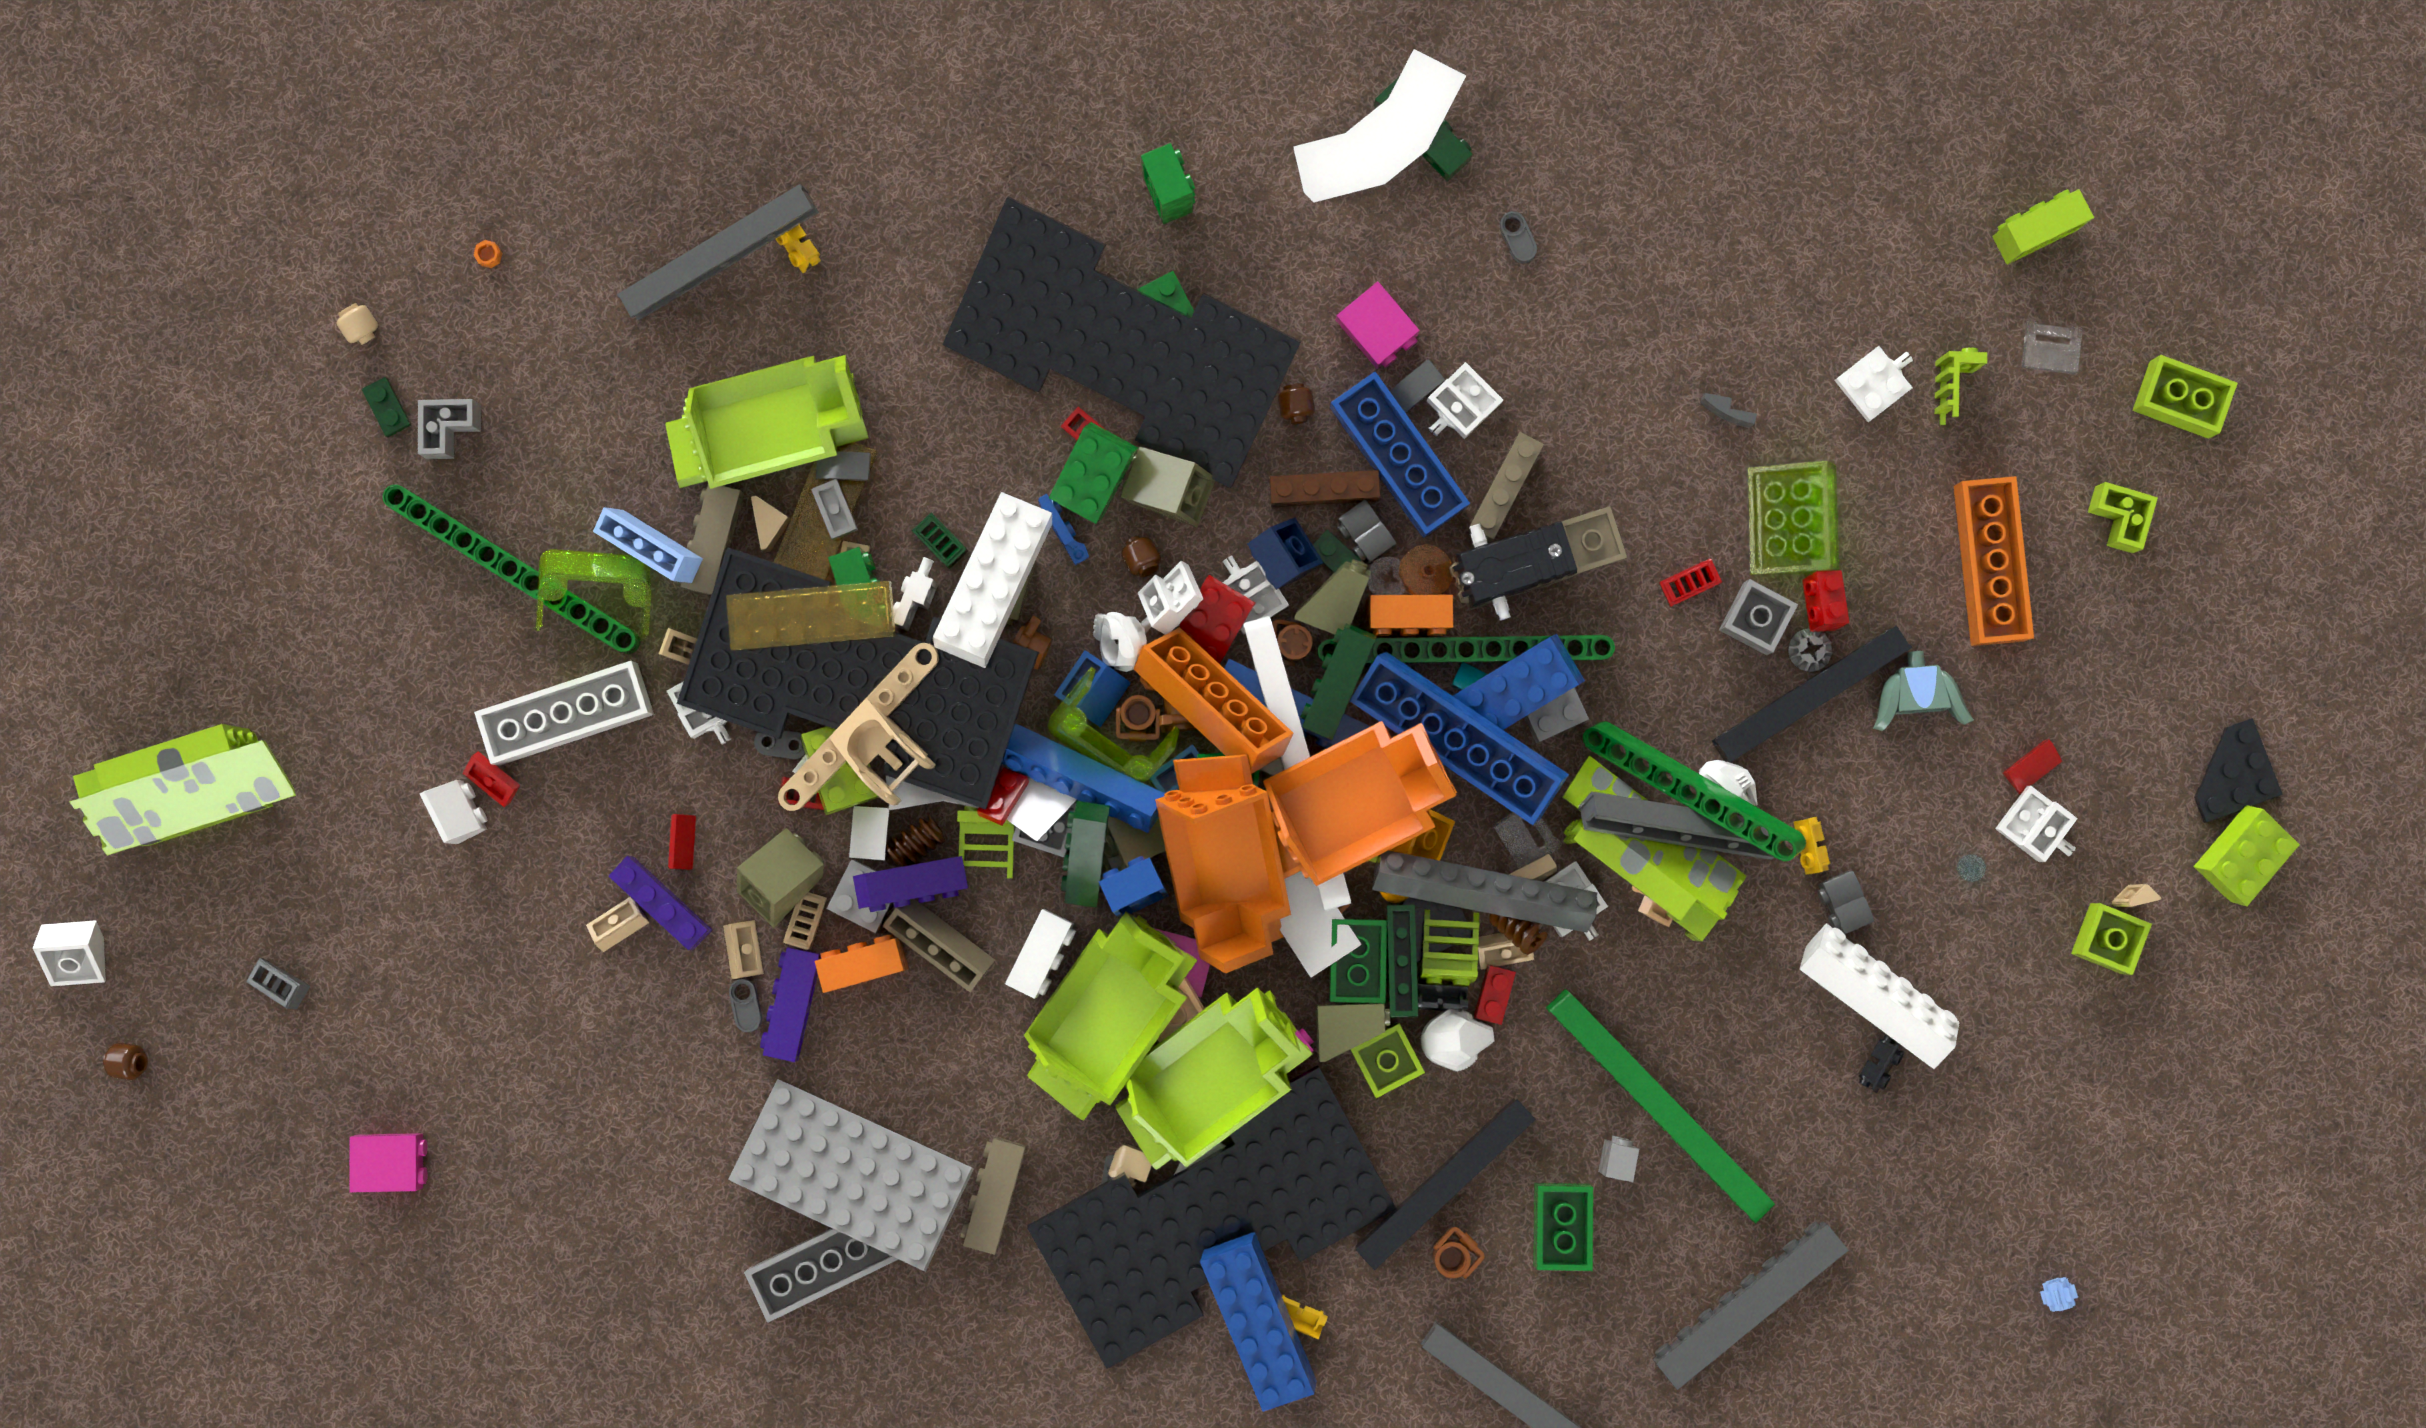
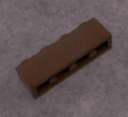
[1269,470,1380,507]

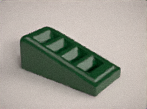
[912,512,968,569]

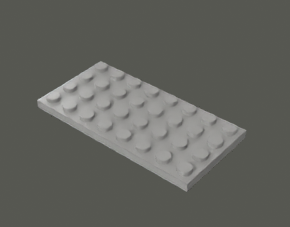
[728,1079,974,1272]

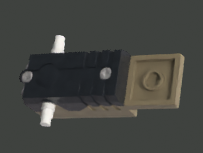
[1449,506,1627,621]

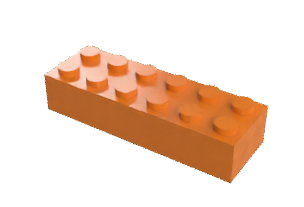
[1954,476,2034,646]
[1134,627,1294,774]

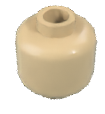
[337,303,378,345]

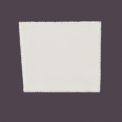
[849,806,889,860]

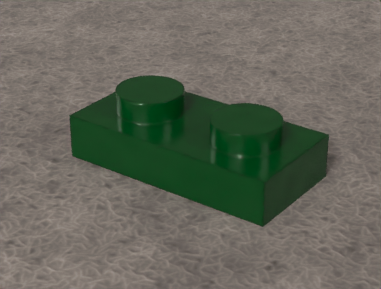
[361,377,411,437]
[1313,530,1364,573]

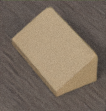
[1509,854,1557,881]
[2112,884,2161,907]
[586,897,649,952]
[723,920,764,979]
[1478,933,1534,970]

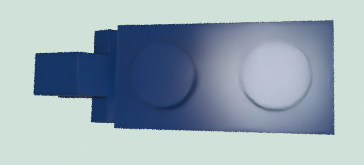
[1038,494,1089,565]

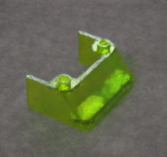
[534,549,651,638]
[1048,667,1180,782]

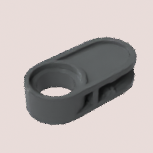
[1499,211,1537,264]
[729,979,762,1032]

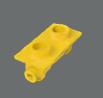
[776,225,821,273]
[1794,817,1831,875]
[1282,1295,1328,1339]

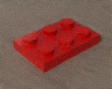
[1178,575,1255,664]

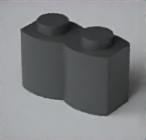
[1337,500,1396,564]
[1817,871,1874,934]

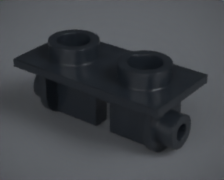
[1417,983,1468,1012]
[1858,1035,1905,1093]

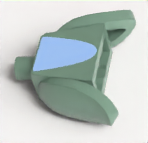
[1873,651,1974,731]

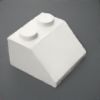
[420,780,487,844]
[33,921,106,986]

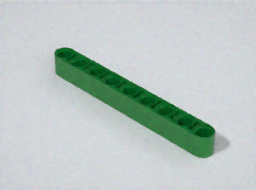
[1583,721,1806,861]

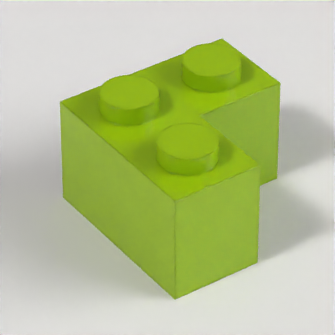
[2088,482,2158,553]

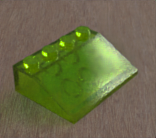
[1748,461,1839,575]

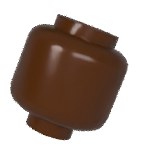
[1278,383,1315,425]
[1121,536,1161,577]
[103,1043,148,1080]

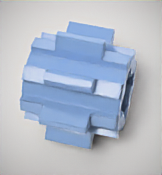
[2040,1277,2078,1312]

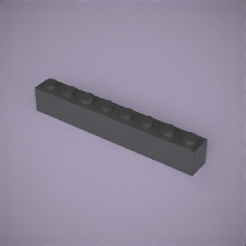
[1372,850,1598,933]
[1653,1221,1849,1390]

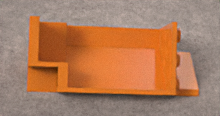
[1263,721,1457,886]
[1155,754,1291,973]

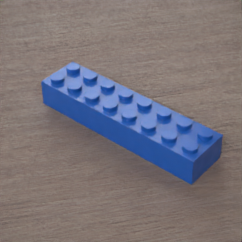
[1350,652,1569,825]

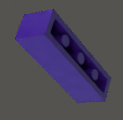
[609,856,712,950]
[853,856,968,912]
[760,947,821,1062]

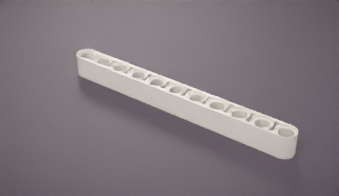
[1243,616,1351,911]

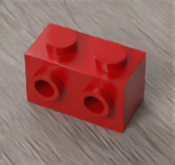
[1802,570,1849,632]

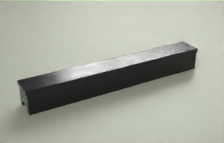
[1711,625,1913,763]
[1355,1098,1536,1271]

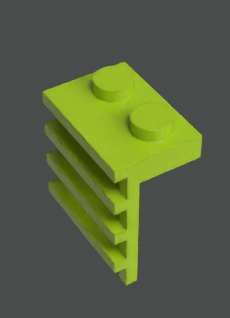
[1934,348,1987,425]
[957,806,1015,878]
[1419,909,1480,986]

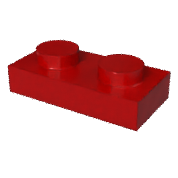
[462,751,520,807]
[977,767,1029,826]
[1474,964,1516,1025]

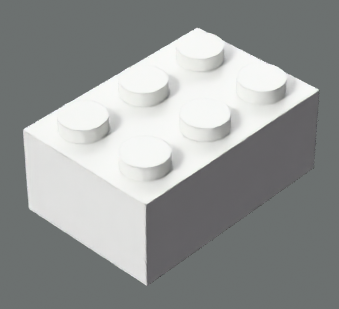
[1005,909,1076,999]

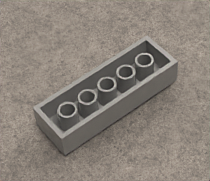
[744,1228,898,1323]

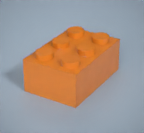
[1366,595,1453,637]
[815,934,909,993]

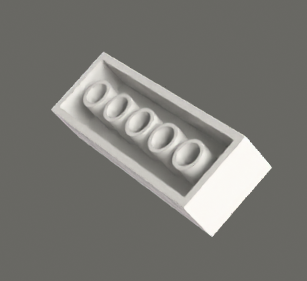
[933,492,1052,668]
[474,661,654,766]
[1800,923,1959,1069]

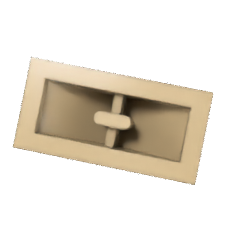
[751,496,791,553]
[659,628,697,665]

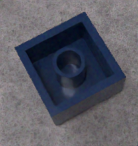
[1247,517,1324,590]

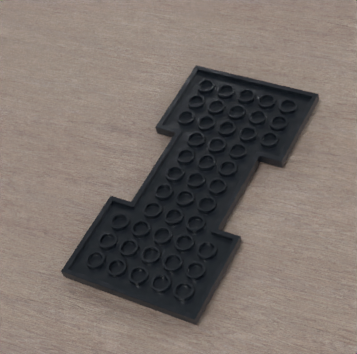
[942,197,1302,488]
[676,547,1039,809]
[1027,1065,1396,1369]

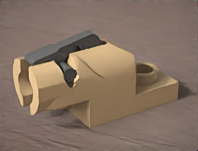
[1101,1143,1151,1188]

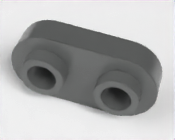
[754,730,805,759]

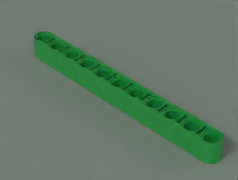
[383,485,640,654]
[1317,635,1615,664]
[1546,989,1775,1224]

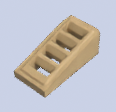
[783,892,827,950]

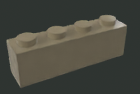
[1467,432,1544,543]
[681,484,744,596]
[883,899,995,992]
[960,1137,1027,1255]

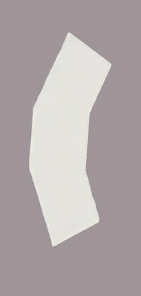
[1294,49,1466,202]
[884,762,1077,841]
[1280,871,1361,977]

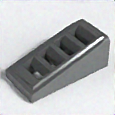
[246,958,310,1009]

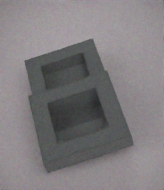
[1390,359,1445,413]
[1700,393,1757,428]
[816,452,871,482]

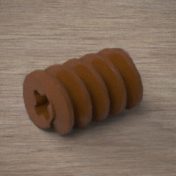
[886,812,945,867]
[1489,913,1548,955]

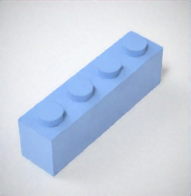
[593,507,703,583]

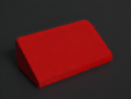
[2003,739,2062,794]
[668,814,696,870]

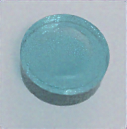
[1957,854,1986,882]

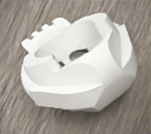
[1093,612,1147,672]
[1699,760,1758,816]
[1420,1009,1495,1071]

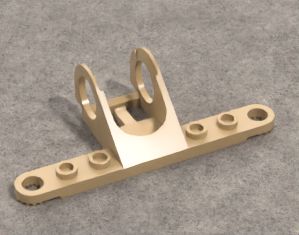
[778,643,939,811]

